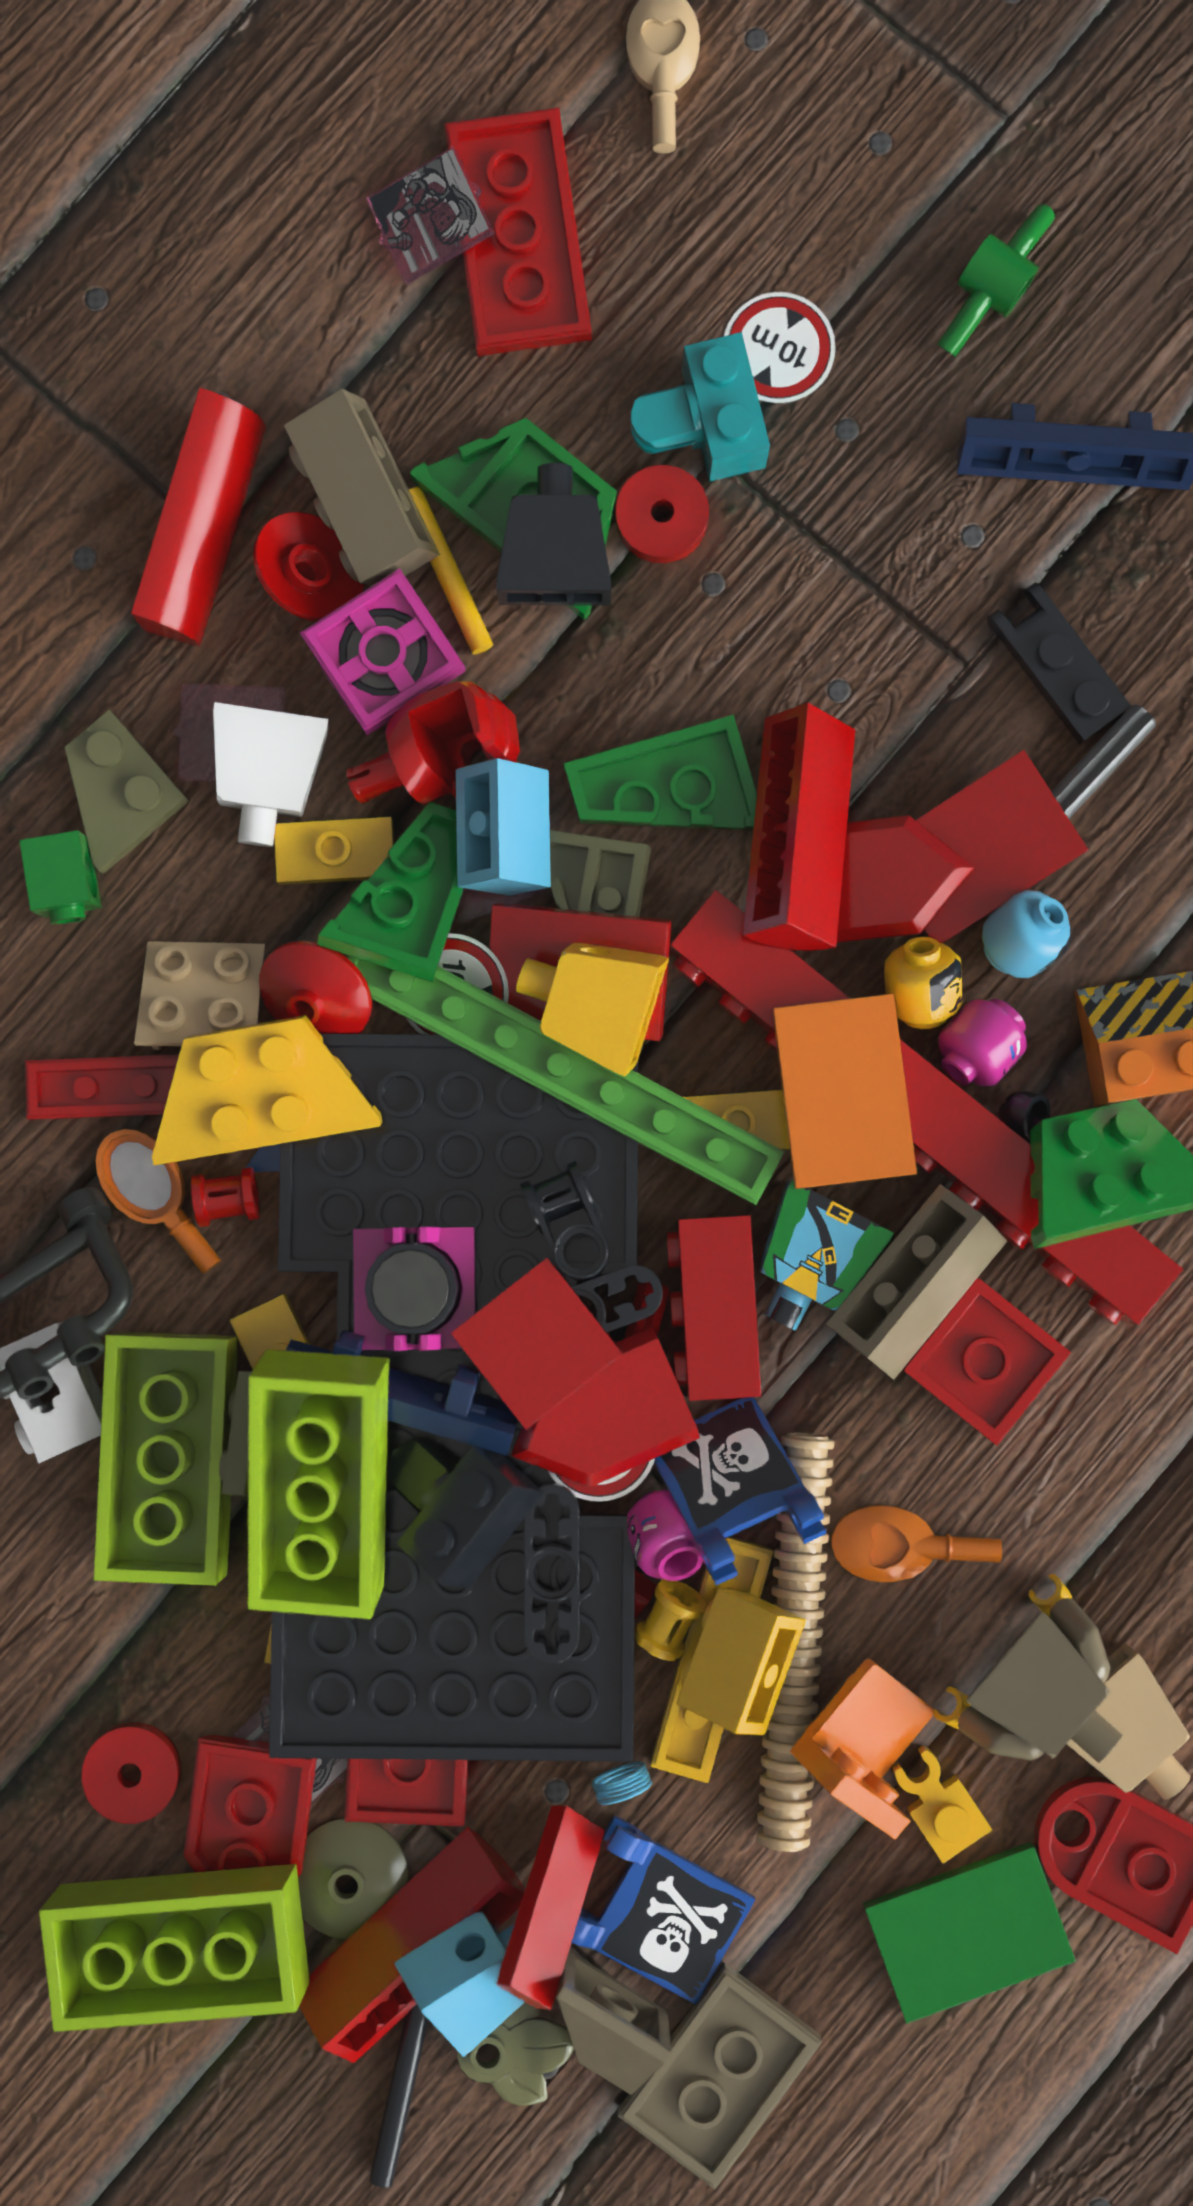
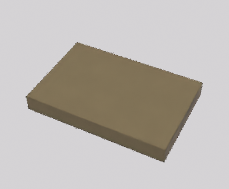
[618,1962,822,2189]

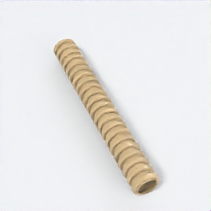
[756,1433,834,1852]

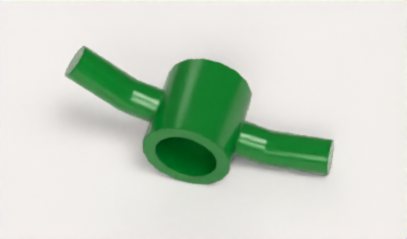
[937,204,1055,358]

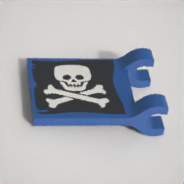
[654,1397,826,1586]
[571,1815,756,2005]

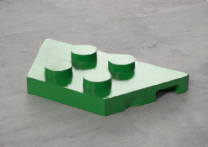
[409,418,617,621]
[1030,1099,1193,1249]

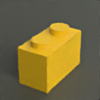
[676,1588,806,1735]

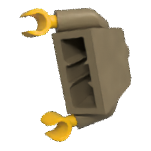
[933,1574,1122,1763]

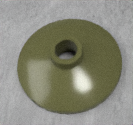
[298,1817,409,1939]

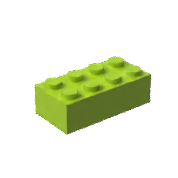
[94,1332,238,1585]
[248,1349,389,1619]
[39,1864,310,2032]

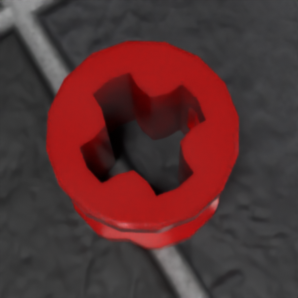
[191,1167,261,1227]

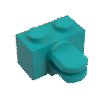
[631,332,770,482]

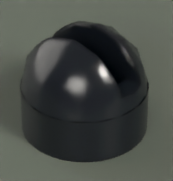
[999,1091,1051,1140]

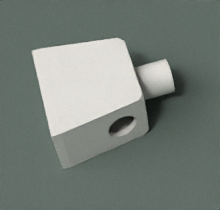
[213,702,329,847]

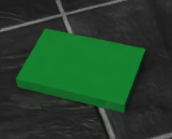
[863,1841,1076,2024]

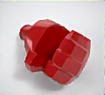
[346,681,520,805]

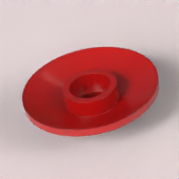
[253,512,364,622]
[259,941,372,1034]

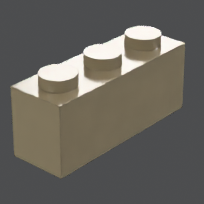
[284,389,440,586]
[826,1184,1007,1380]

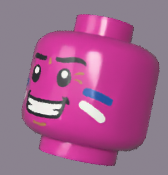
[938,998,1027,1087]
[627,1490,703,1581]

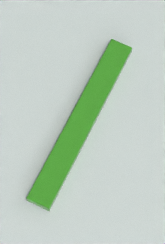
[346,955,784,1205]

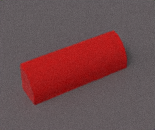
[131,388,266,647]
[743,702,856,950]
[299,1827,526,2063]

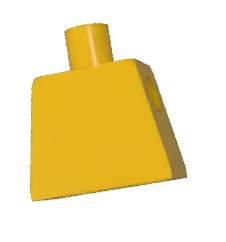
[516,943,669,1076]

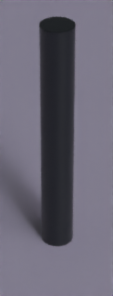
[369,2005,429,2188]

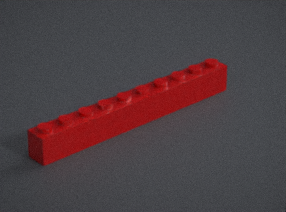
[669,890,1184,1326]

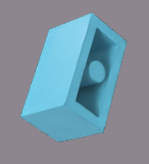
[456,758,551,896]

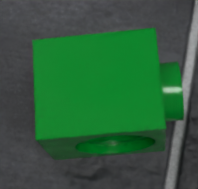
[19,830,102,925]

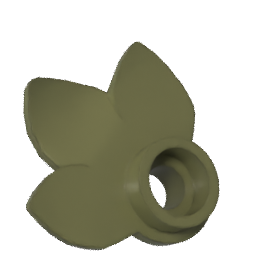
[457,2002,574,2106]

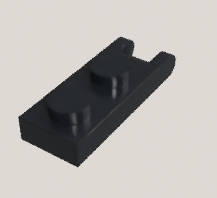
[987,582,1131,745]

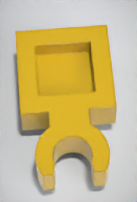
[892,1745,992,1863]

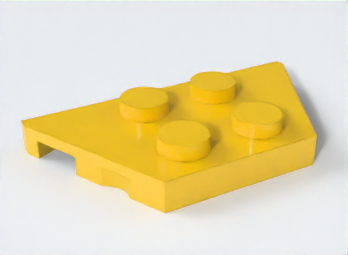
[152,1015,382,1166]

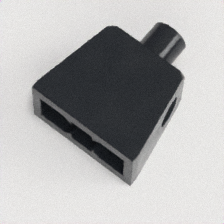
[496,463,611,606]

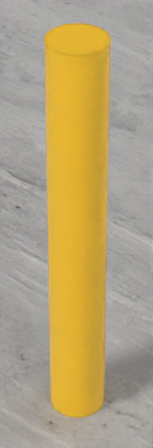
[409,486,494,655]

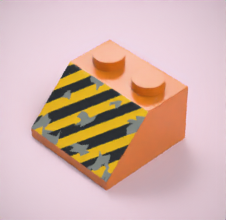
[1074,971,1193,1106]

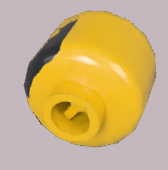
[884,937,962,1029]

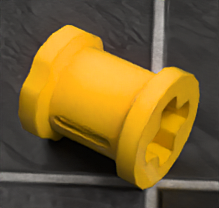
[634,1579,707,1661]

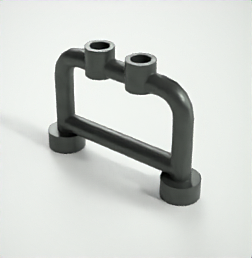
[0,1187,133,1400]

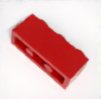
[666,1215,762,1401]

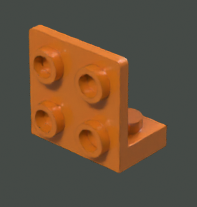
[789,1658,934,1840]

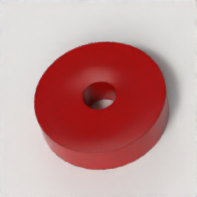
[615,465,709,563]
[82,1722,181,1824]

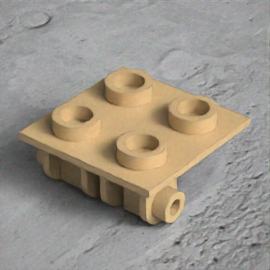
[134,941,265,1050]

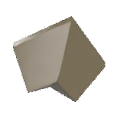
[557,1951,671,2095]

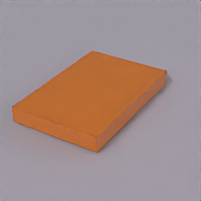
[772,994,917,1189]

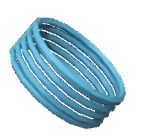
[591,1761,652,1805]

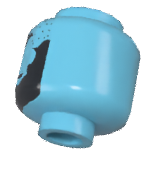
[982,890,1071,978]

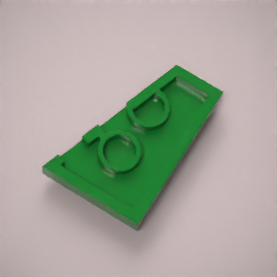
[563,714,757,830]
[317,802,464,982]

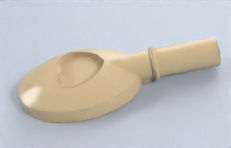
[626,0,700,153]

